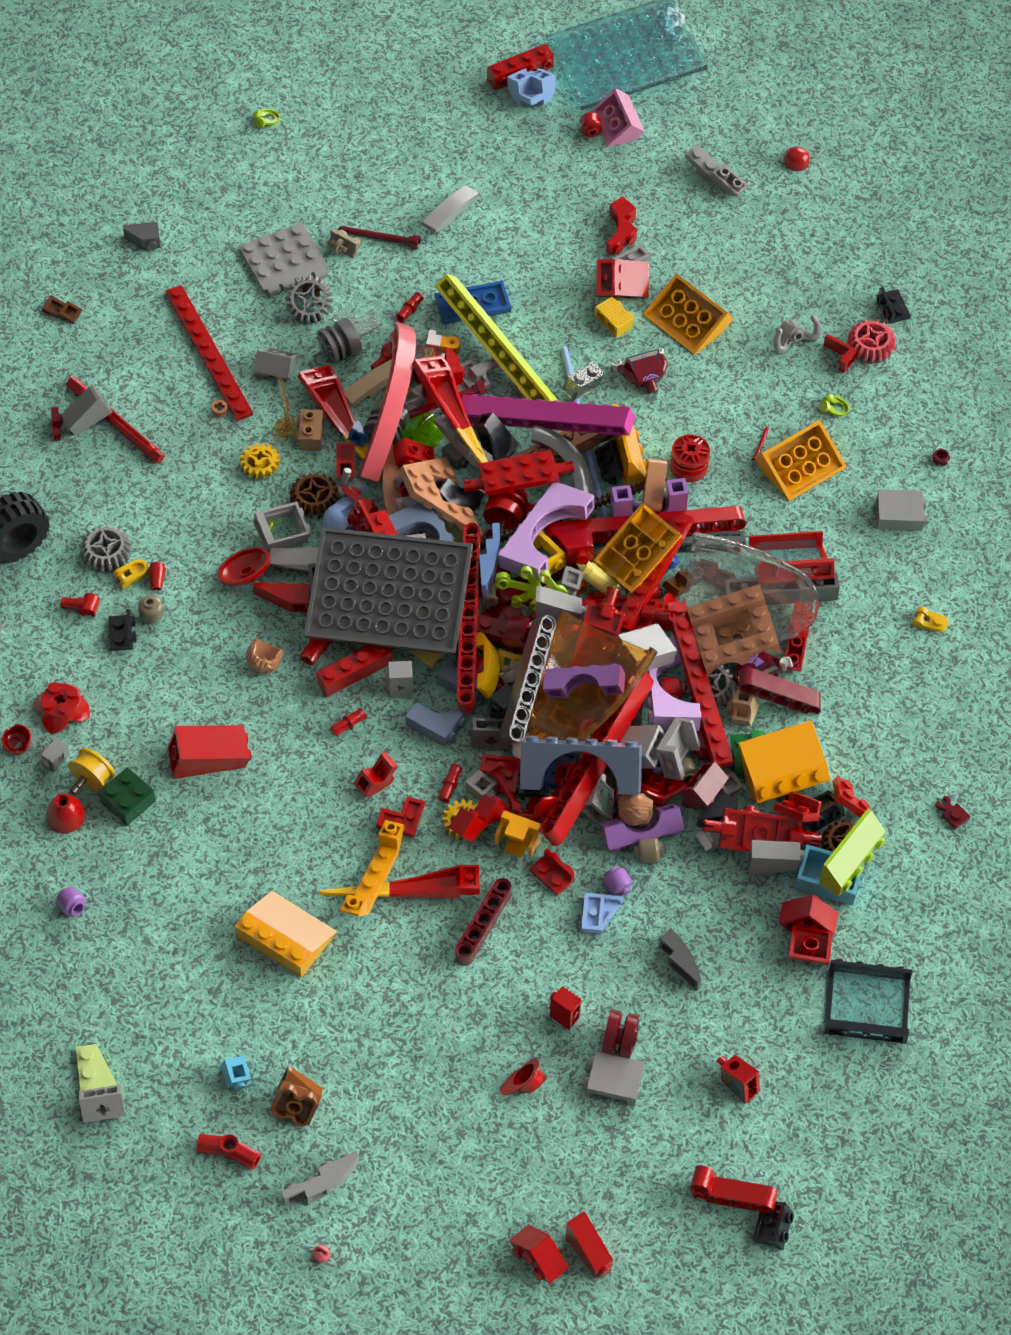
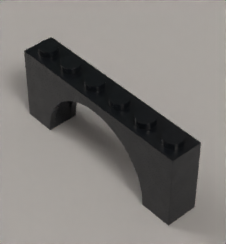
[435,412,519,512]

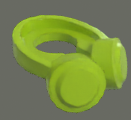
[252,109,280,129]
[819,394,849,417]

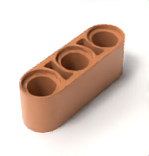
[642,458,667,513]

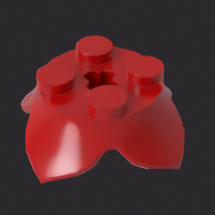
[33,682,90,734]
[640,768,686,806]
[512,781,564,826]

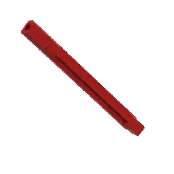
[66,376,165,463]

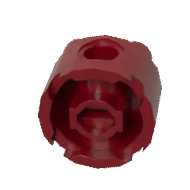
[502,616,544,654]

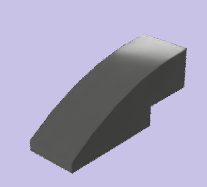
[659,928,701,990]

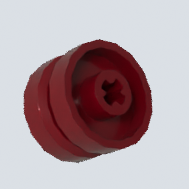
[602,1009,640,1059]

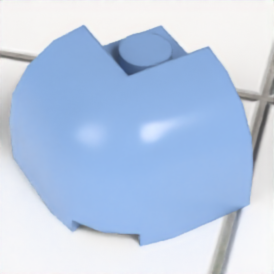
[507,68,555,106]
[322,496,355,530]

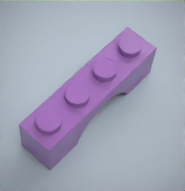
[543,664,626,699]
[599,803,684,851]

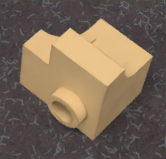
[726,687,760,726]

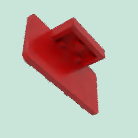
[347,500,398,535]

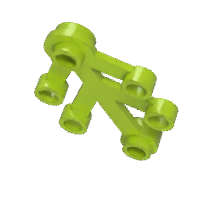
[495,566,568,612]

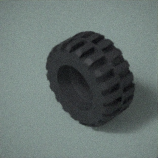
[0,492,50,563]

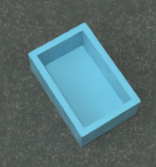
[794,845,864,906]

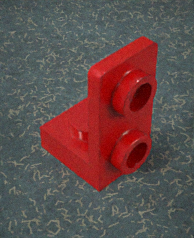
[823,334,857,373]

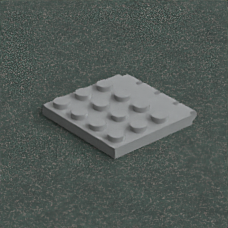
[238,223,328,297]

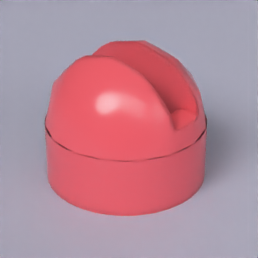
[312,1245,330,1263]

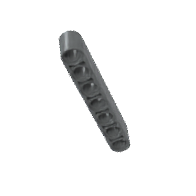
[500,615,556,744]

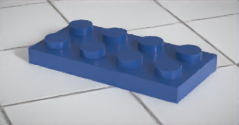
[434,281,511,325]

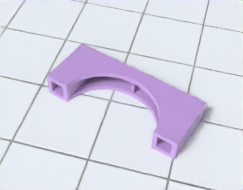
[498,482,595,582]

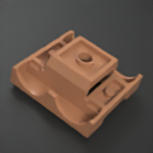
[687,584,782,676]

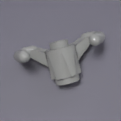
[774,314,821,354]

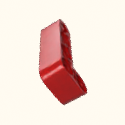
[690,1165,778,1213]

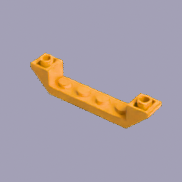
[340,820,404,917]

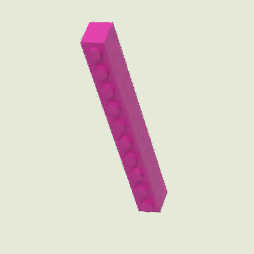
[461,394,635,436]

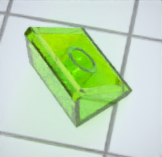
[400,412,444,450]

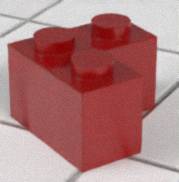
[778,894,838,935]
[509,1224,569,1284]

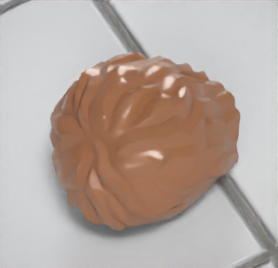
[245,638,283,674]
[618,793,653,826]

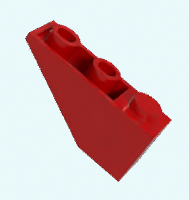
[253,582,311,613]

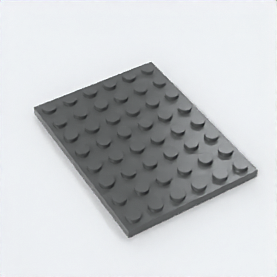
[304,527,473,655]

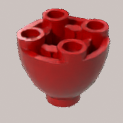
[46,794,86,834]

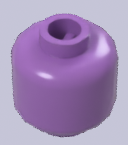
[603,866,633,896]
[55,887,86,917]

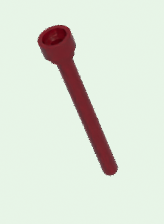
[338,226,421,250]
[408,380,486,419]

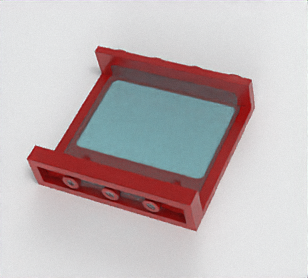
[748,531,835,583]

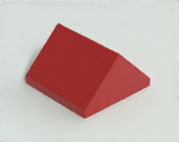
[788,924,833,965]

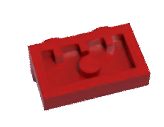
[773,791,821,822]
[529,848,575,896]

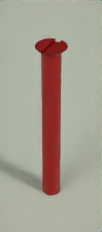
[752,427,769,460]

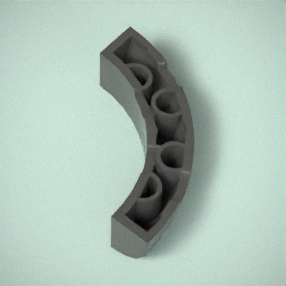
[531,425,595,500]

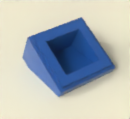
[348,420,369,448]

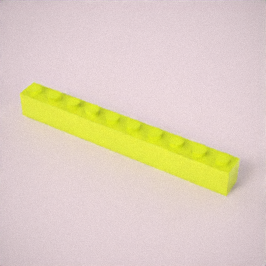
[434,274,558,401]

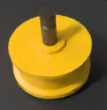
[68,747,115,795]

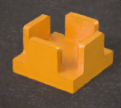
[494,811,541,857]

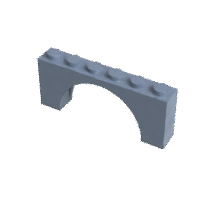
[520,736,642,795]

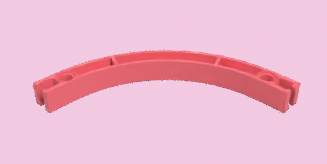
[359,321,416,482]

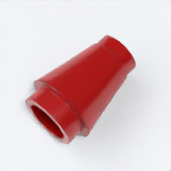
[148,562,167,591]

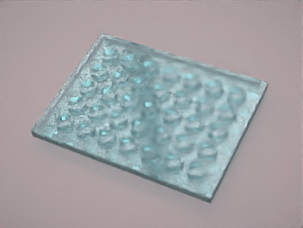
[547,0,707,110]

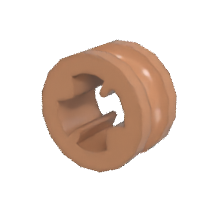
[211,400,228,417]

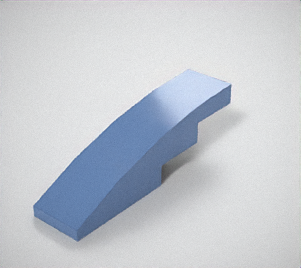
[479,523,500,597]

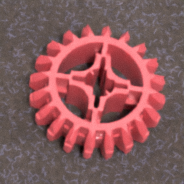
[847,319,896,364]

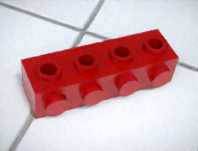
[487,43,554,90]
[316,645,393,697]

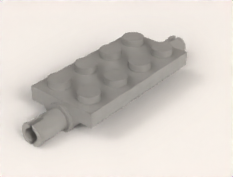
[403,357,499,418]

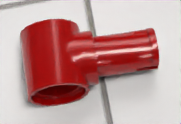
[370,341,393,370]
[60,593,100,617]

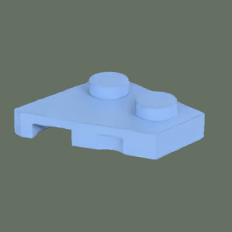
[581,893,623,934]

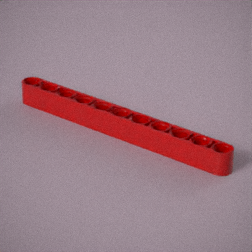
[544,506,746,545]
[457,523,481,713]
[540,666,654,846]

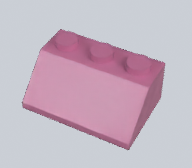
[592,88,645,147]

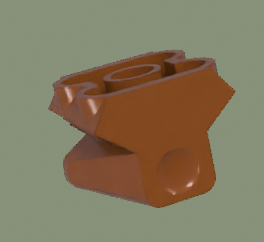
[270,1066,323,1126]

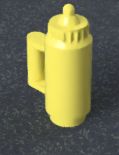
[577,561,621,595]

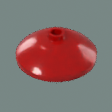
[217,547,271,587]

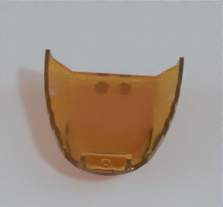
[528,610,658,741]

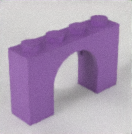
[609,478,689,517]

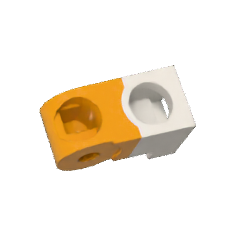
[426,330,460,355]

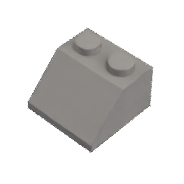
[253,347,300,381]

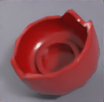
[784,146,810,172]
[1,724,32,755]

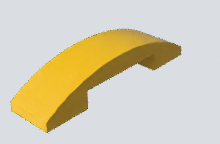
[477,631,500,699]

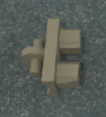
[328,228,361,258]

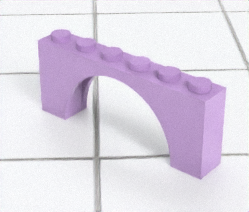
[646,637,701,731]

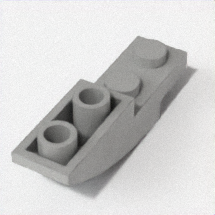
[685,145,749,197]
[281,1152,359,1206]

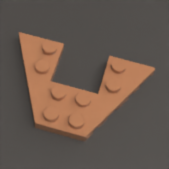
[399,457,483,537]

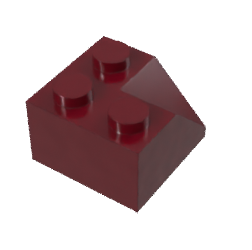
[478,604,522,651]

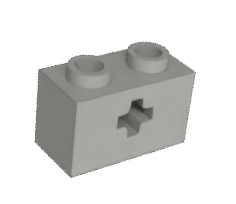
[385,661,413,698]
[79,1084,125,1123]

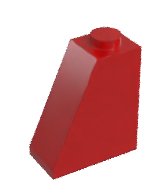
[565,1211,613,1278]

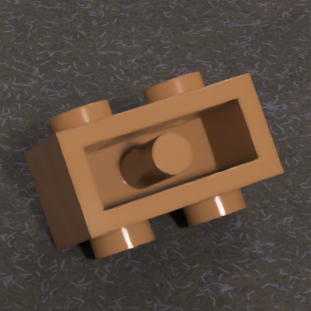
[295,409,324,451]

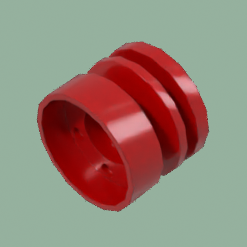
[670,434,710,482]
[483,489,529,530]

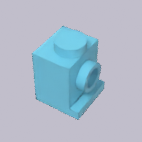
[219,1056,251,1091]

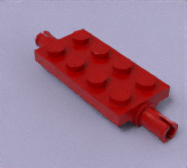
[463,450,575,496]
[568,586,625,700]
[580,592,674,631]
[702,808,821,852]

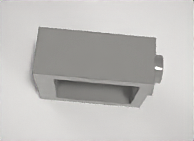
[253,502,311,552]

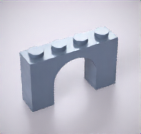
[388,502,454,542]
[405,661,485,747]

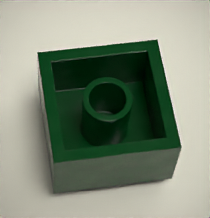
[98,767,156,826]

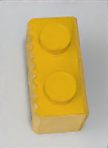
[594,296,634,338]

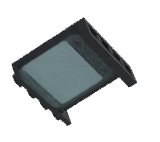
[824,959,913,1044]

